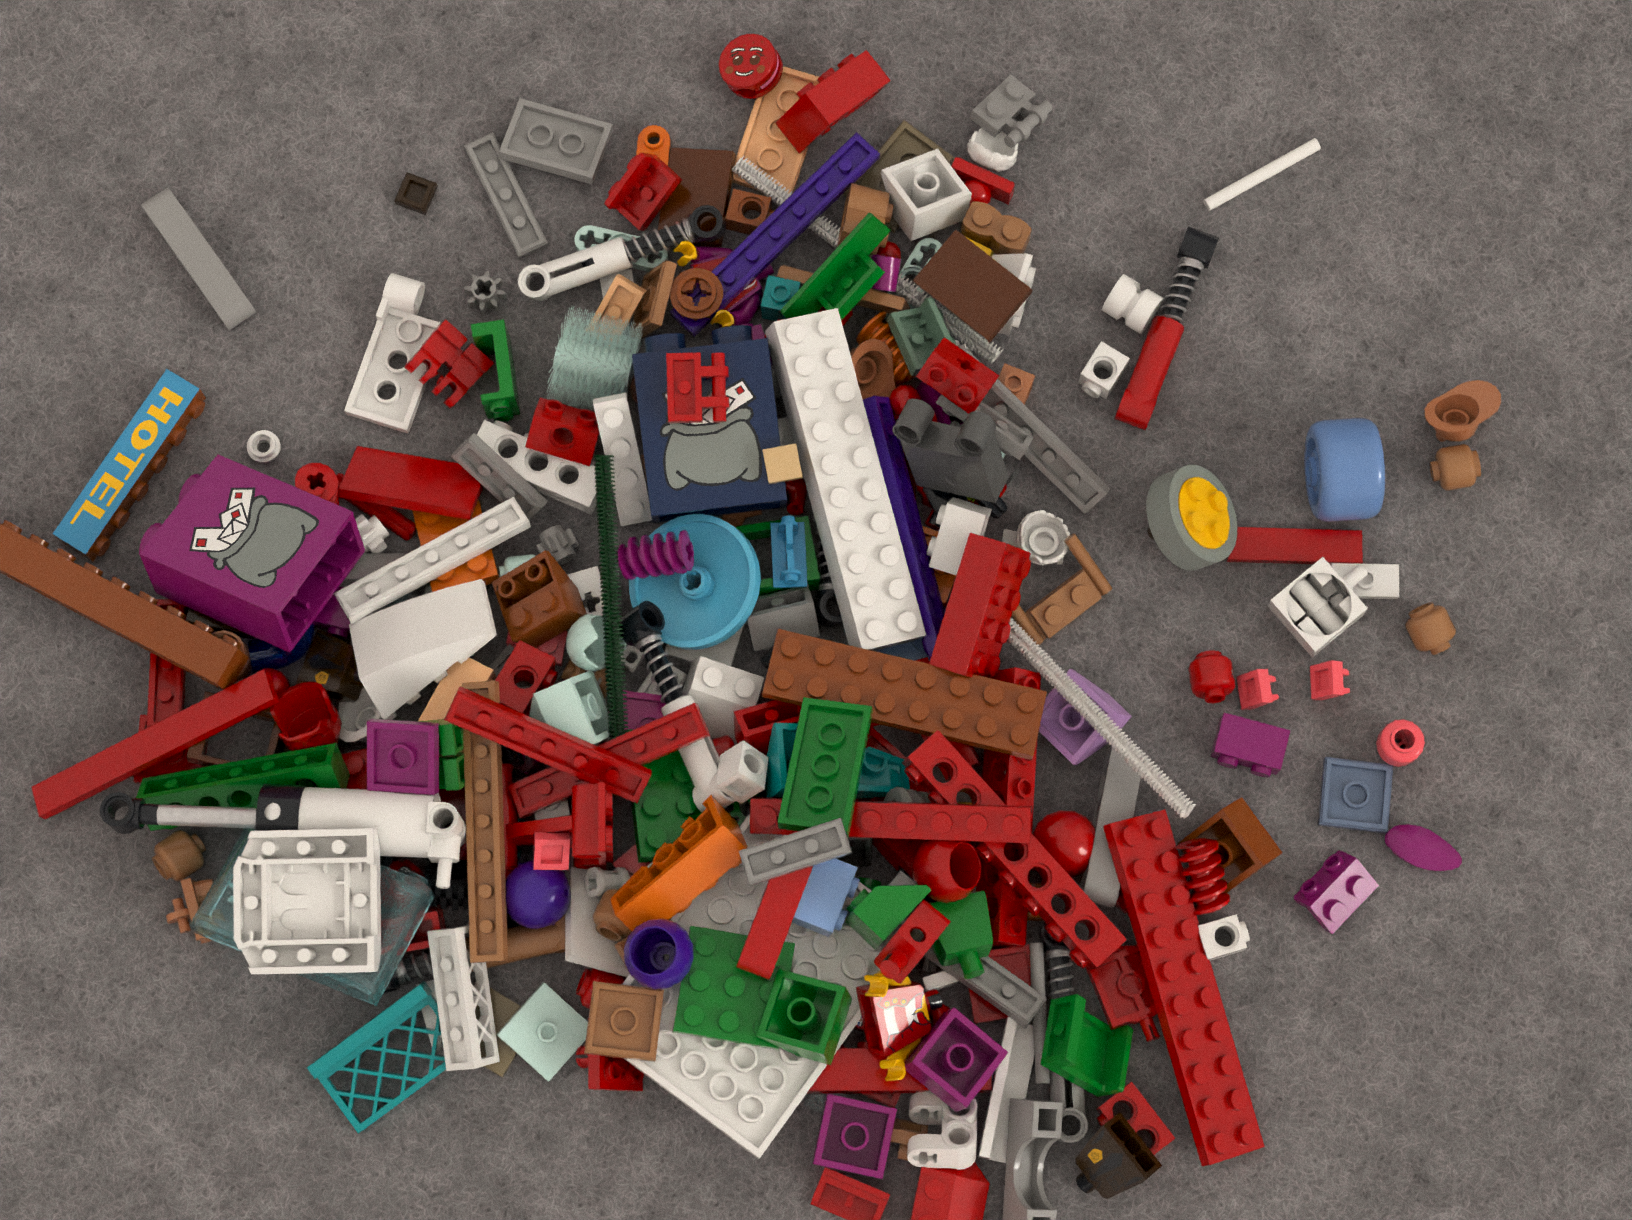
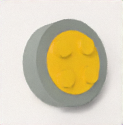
[1146,465,1237,571]

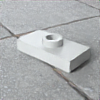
[1330,563,1399,599]

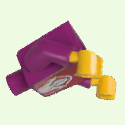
[673,241,774,328]

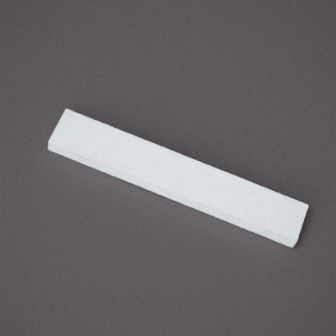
[334,497,531,624]

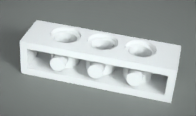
[477,420,598,515]

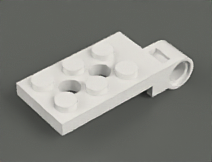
[344,273,440,434]

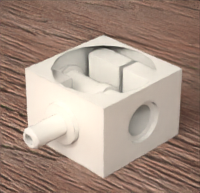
[1268,557,1368,658]

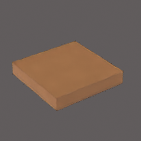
[630,260,677,339]
[584,981,664,1062]

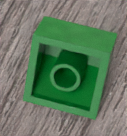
[845,885,931,950]
[756,969,852,1065]

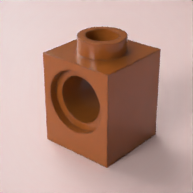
[725,189,775,235]

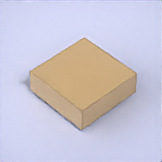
[762,443,803,484]

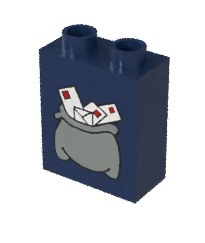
[632,325,787,523]

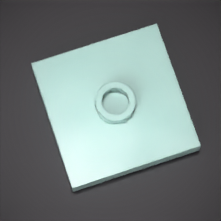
[496,982,588,1082]

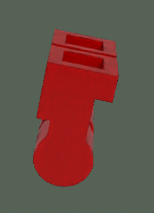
[404,319,494,408]

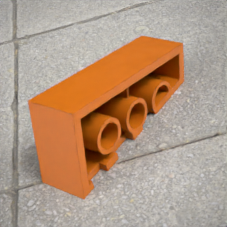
[610,795,748,931]

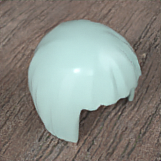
[566,614,626,671]

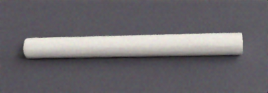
[1203,138,1321,211]

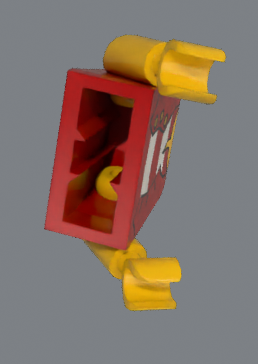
[856,971,942,1081]

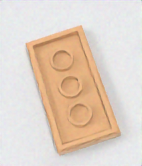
[732,66,819,195]

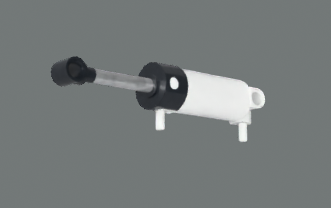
[100,784,466,889]

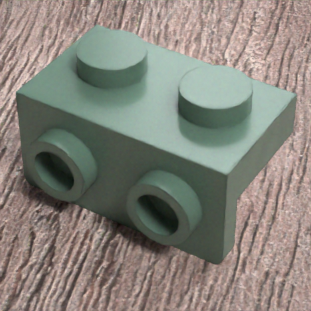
[886,297,956,376]

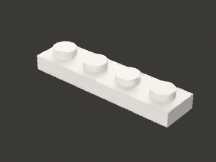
[593,393,652,526]

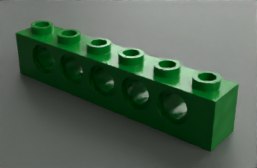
[136,743,350,831]

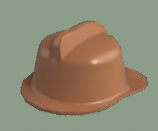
[850,339,895,399]
[1424,380,1501,442]

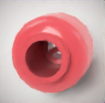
[1376,719,1425,767]

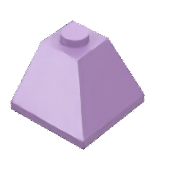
[1039,669,1132,765]

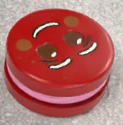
[719,34,783,99]

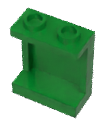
[471,319,521,422]
[1040,994,1133,1097]

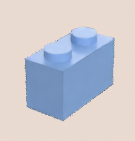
[792,858,860,937]

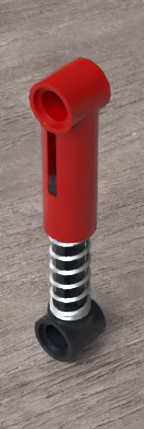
[1115,226,1219,431]

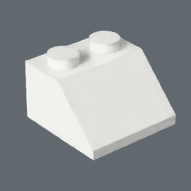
[881,149,972,241]
[682,656,764,744]

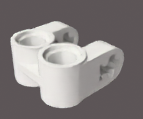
[907,1091,977,1170]

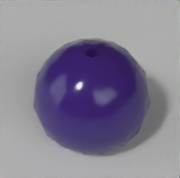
[506,860,571,929]
[624,918,694,990]

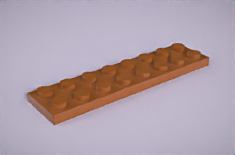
[762,629,1047,760]

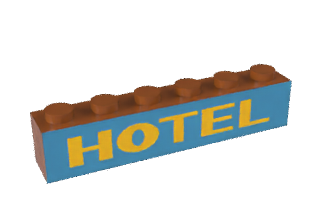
[53,369,206,562]

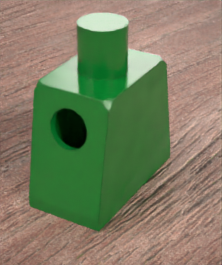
[930,890,993,979]

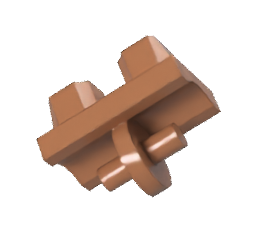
[166,878,228,944]

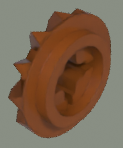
[670,268,724,321]

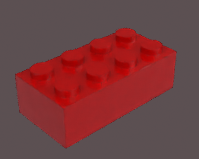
[929,533,1031,679]

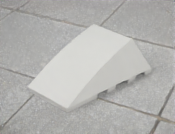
[349,579,497,720]

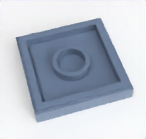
[1318,757,1393,834]

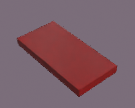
[339,446,483,520]

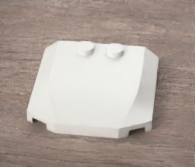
[233,828,381,974]

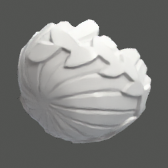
[967,128,1018,172]
[1016,510,1070,566]

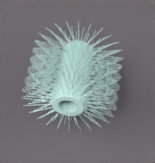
[547,307,643,411]

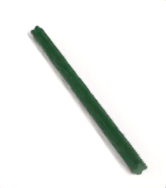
[593,455,629,796]

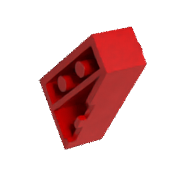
[775,50,891,154]

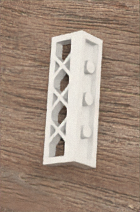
[427,925,500,1071]
[977,1017,1035,1164]

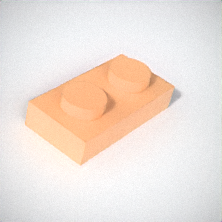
[586,274,647,346]

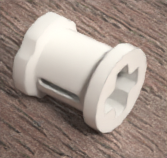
[585,867,630,897]

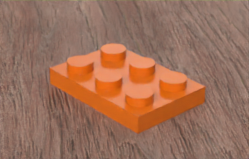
[412,499,499,592]

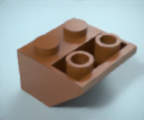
[492,550,587,648]

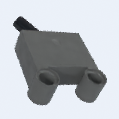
[893,399,1009,519]

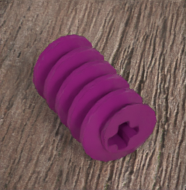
[618,530,694,580]

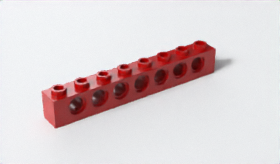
[975,667,1041,947]
[902,730,1127,971]

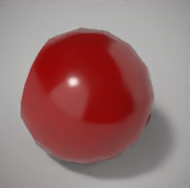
[1033,810,1095,878]
[912,840,981,903]

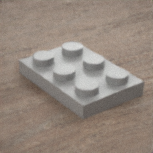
[499,98,613,185]

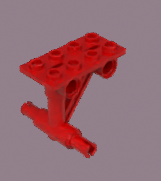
[502,764,613,878]

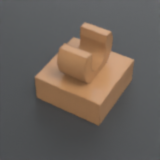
[890,1118,928,1161]

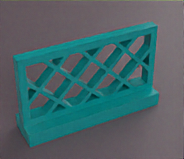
[307,981,446,1134]

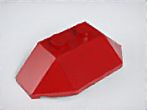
[910,1162,990,1220]

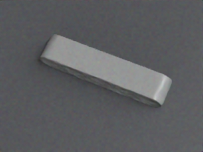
[140,187,257,331]
[1080,745,1145,908]

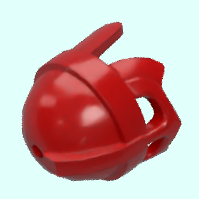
[270,682,342,751]

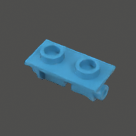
[770,515,807,588]

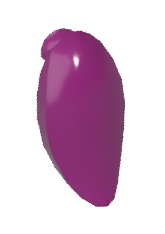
[1384,824,1462,871]

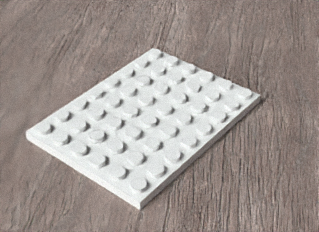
[622,814,922,1159]

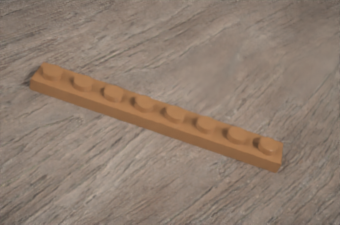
[462,680,508,963]

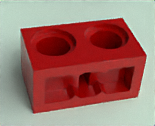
[1096,1082,1176,1155]

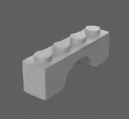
[1003,1098,1063,1220]

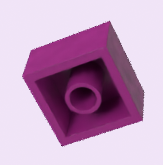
[905,1007,1009,1112]
[812,1094,897,1179]

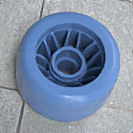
[1304,418,1385,522]

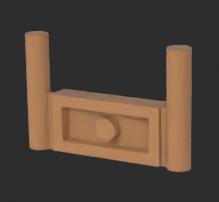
[1011,533,1112,645]

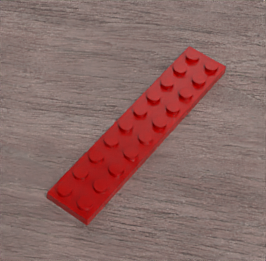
[1103,809,1265,1166]

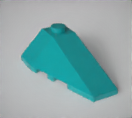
[765,722,910,799]

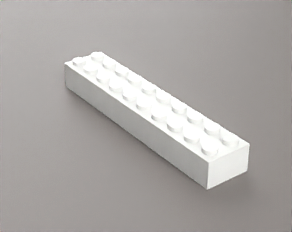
[765,308,926,651]

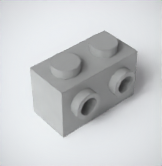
[747,585,820,651]

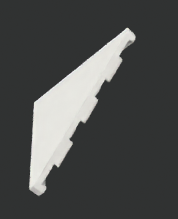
[565,848,629,977]

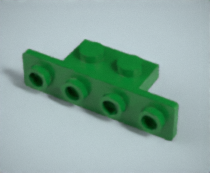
[780,213,890,321]

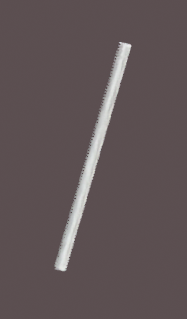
[732,156,1003,365]
[953,580,1196,819]

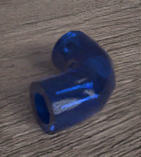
[248,623,314,673]

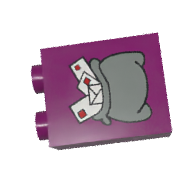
[139,454,365,652]

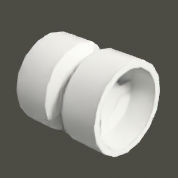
[1101,274,1164,334]

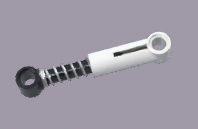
[518,205,726,301]
[619,601,736,812]

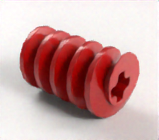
[295,463,339,505]
[1174,838,1230,915]

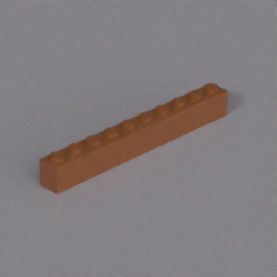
[0,520,249,690]

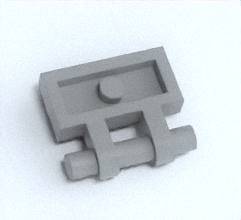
[969,74,1053,148]

